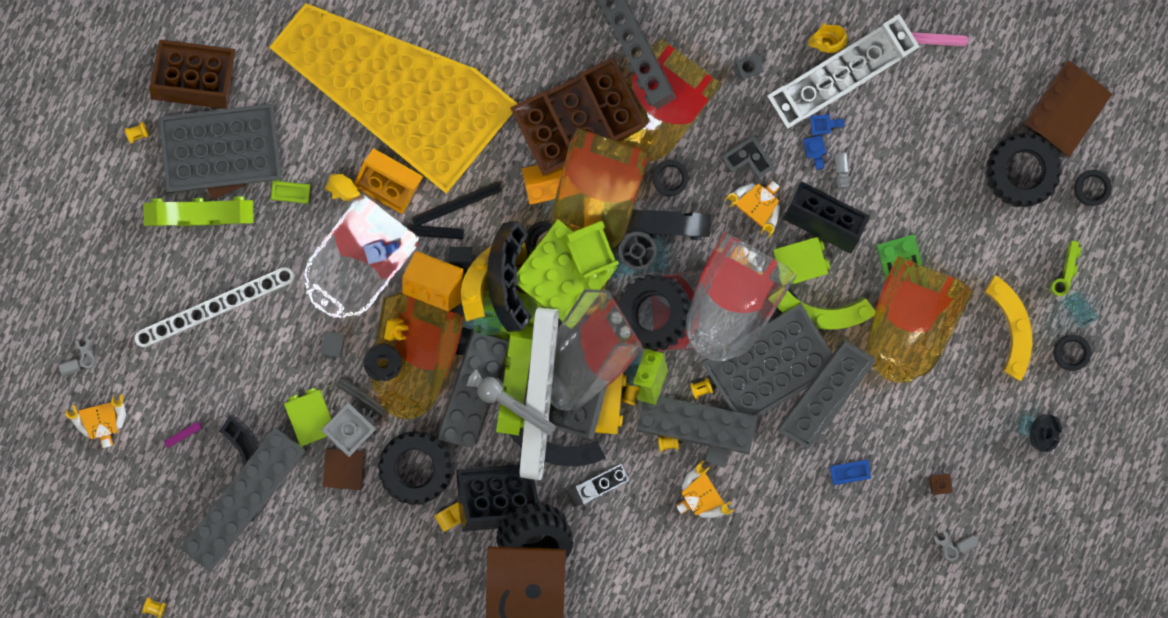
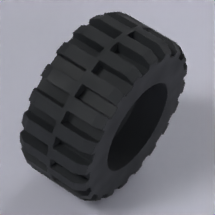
[985,133,1062,207]
[615,274,693,351]
[378,431,452,505]
[496,503,574,561]

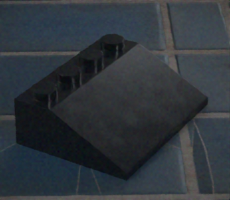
[456,464,539,532]

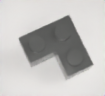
[721,135,775,179]

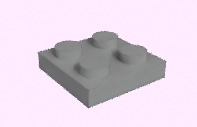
[322,402,376,457]

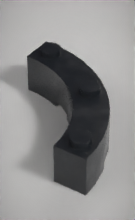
[602,209,711,241]
[487,221,532,332]
[449,247,477,355]
[219,415,264,522]
[509,428,606,466]

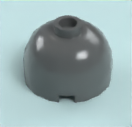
[618,232,657,270]

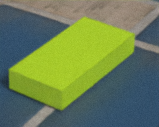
[270,181,311,204]

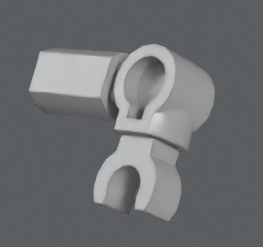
[834,153,850,190]
[58,338,96,376]
[934,531,979,561]

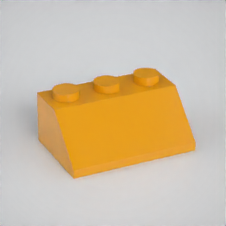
[354,148,423,215]
[522,165,584,206]
[402,251,463,312]

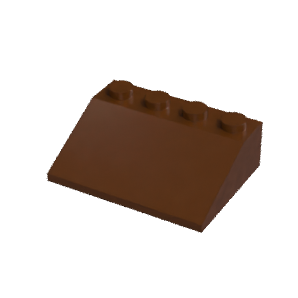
[149,40,236,109]
[1022,60,1112,157]

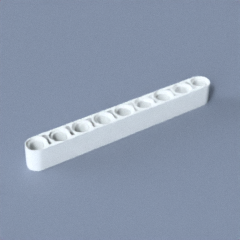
[135,268,295,347]
[520,307,559,480]

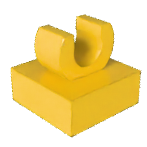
[384,318,408,341]

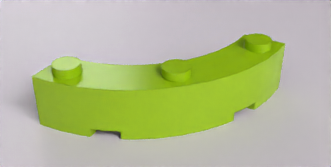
[143,196,254,226]
[767,286,877,329]
[496,326,534,435]

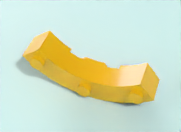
[461,243,528,321]
[983,275,1032,381]
[595,331,629,434]

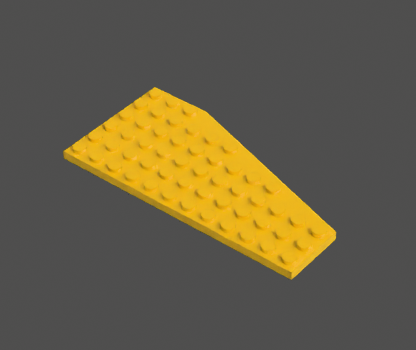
[269,3,518,194]

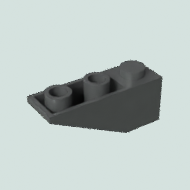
[566,464,630,508]

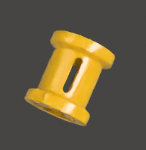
[125,121,149,144]
[690,377,713,400]
[621,383,640,406]
[658,436,679,452]
[142,597,166,618]

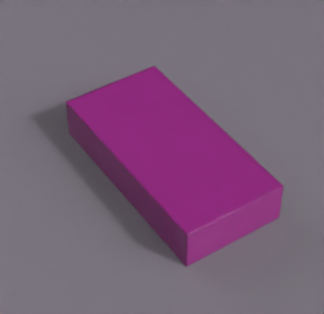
[164,422,203,448]

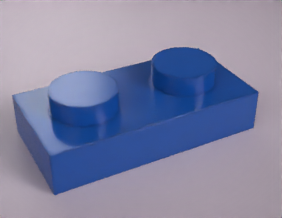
[830,460,871,485]

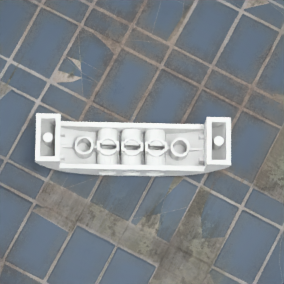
[767,14,920,129]

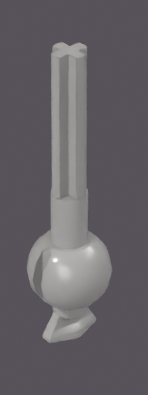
[466,369,557,436]

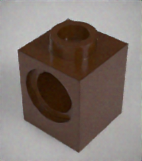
[929,473,953,495]

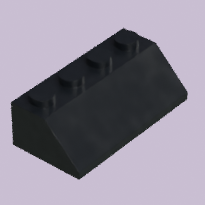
[783,181,869,254]

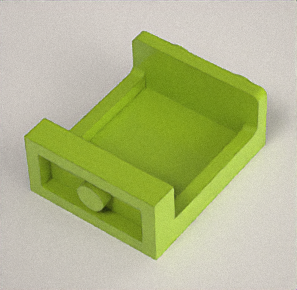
[563,221,619,281]
[772,237,830,287]
[633,349,668,405]
[284,387,332,447]

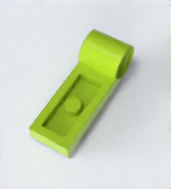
[1049,241,1081,296]

